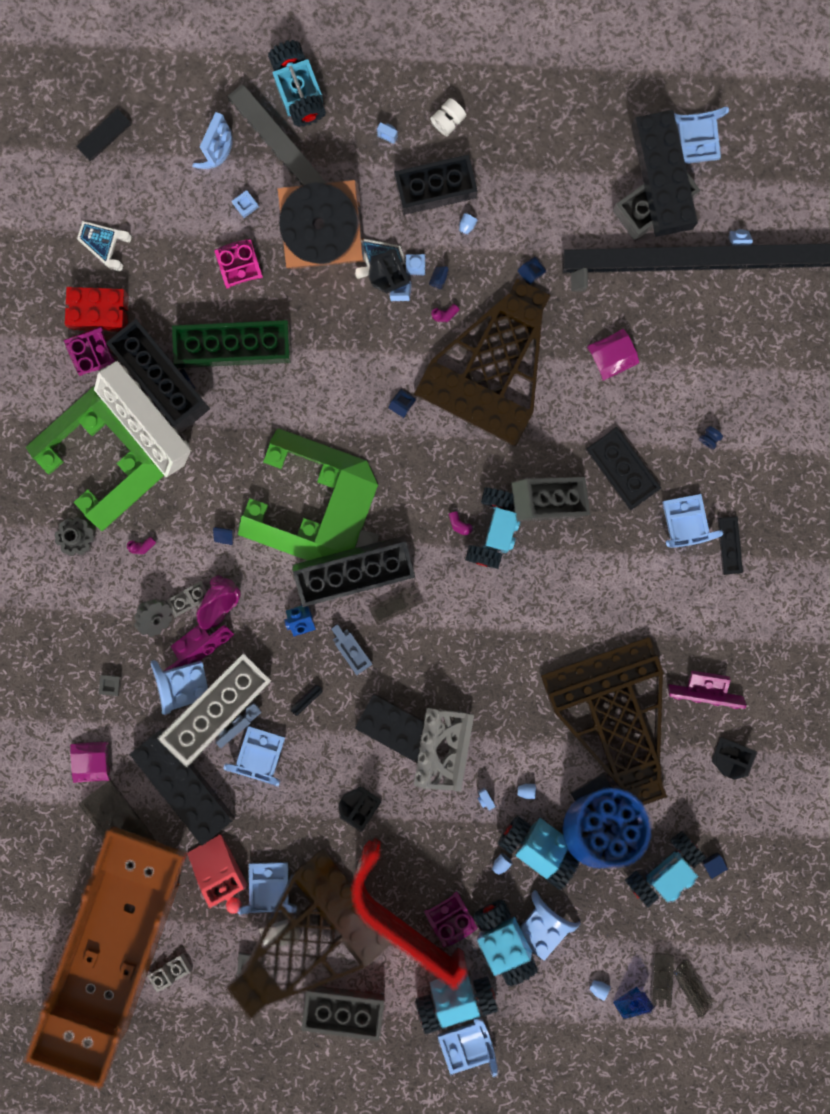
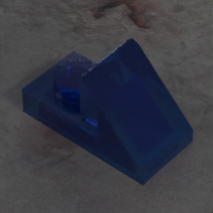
[613,986,655,1019]

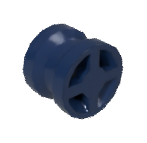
[699,426,723,450]

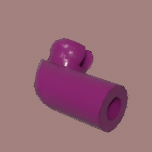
[431,304,460,322]
[449,511,473,535]
[126,536,157,555]

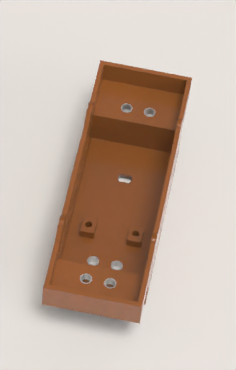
[25,826,187,1089]

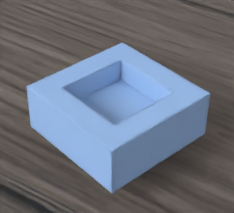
[377,122,398,144]
[232,190,259,218]
[729,229,753,246]
[406,254,425,275]
[390,281,412,301]
[477,788,496,811]

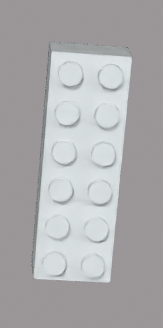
[94,361,191,478]
[158,654,271,767]

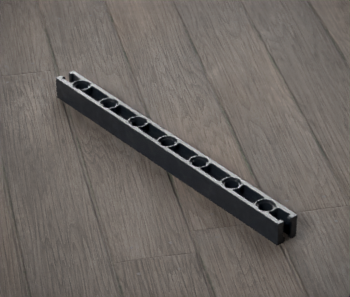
[562,244,830,273]

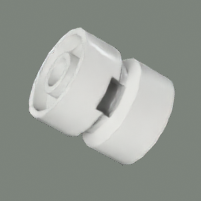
[430,98,466,136]

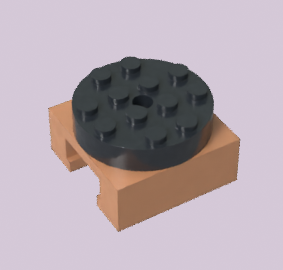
[278,180,366,269]

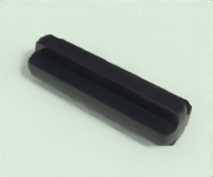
[290,684,323,716]

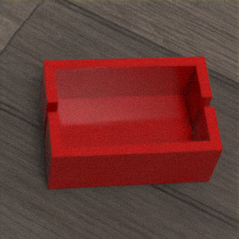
[65,287,129,332]

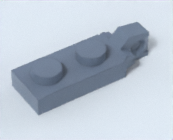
[331,624,372,675]
[216,703,262,748]

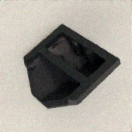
[368,248,410,294]
[712,737,758,780]
[338,786,382,833]

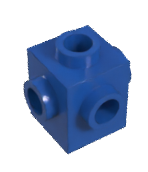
[284,606,316,636]

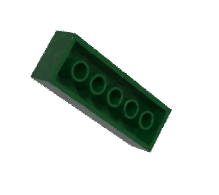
[172,320,292,368]

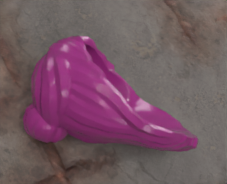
[196,575,241,629]

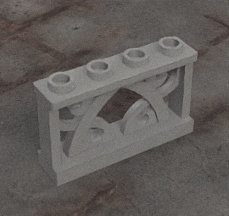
[414,708,474,792]

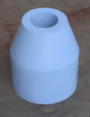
[459,213,478,234]
[518,783,536,799]
[492,853,513,875]
[590,980,611,1001]

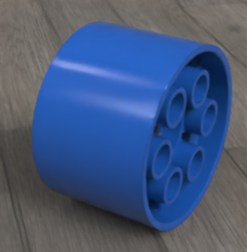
[563,789,651,869]

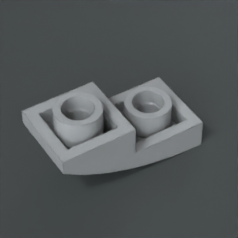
[166,581,207,618]
[147,953,193,992]

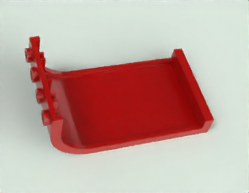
[352,838,467,989]

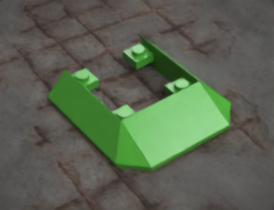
[26,385,164,531]
[238,428,378,561]

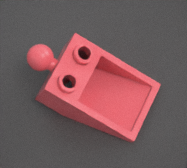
[187,834,248,914]

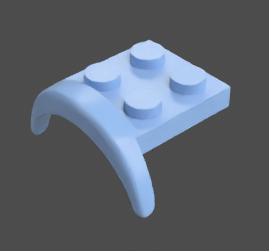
[674,107,729,164]
[192,112,233,169]
[662,494,723,548]
[151,660,208,715]
[224,726,286,786]
[238,862,296,915]
[520,890,580,960]
[438,1018,498,1076]

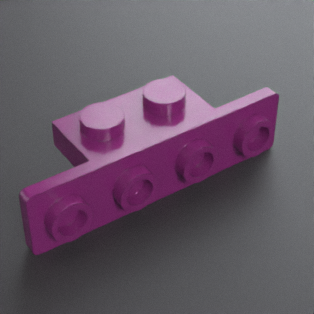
[164,625,234,671]
[668,670,746,709]

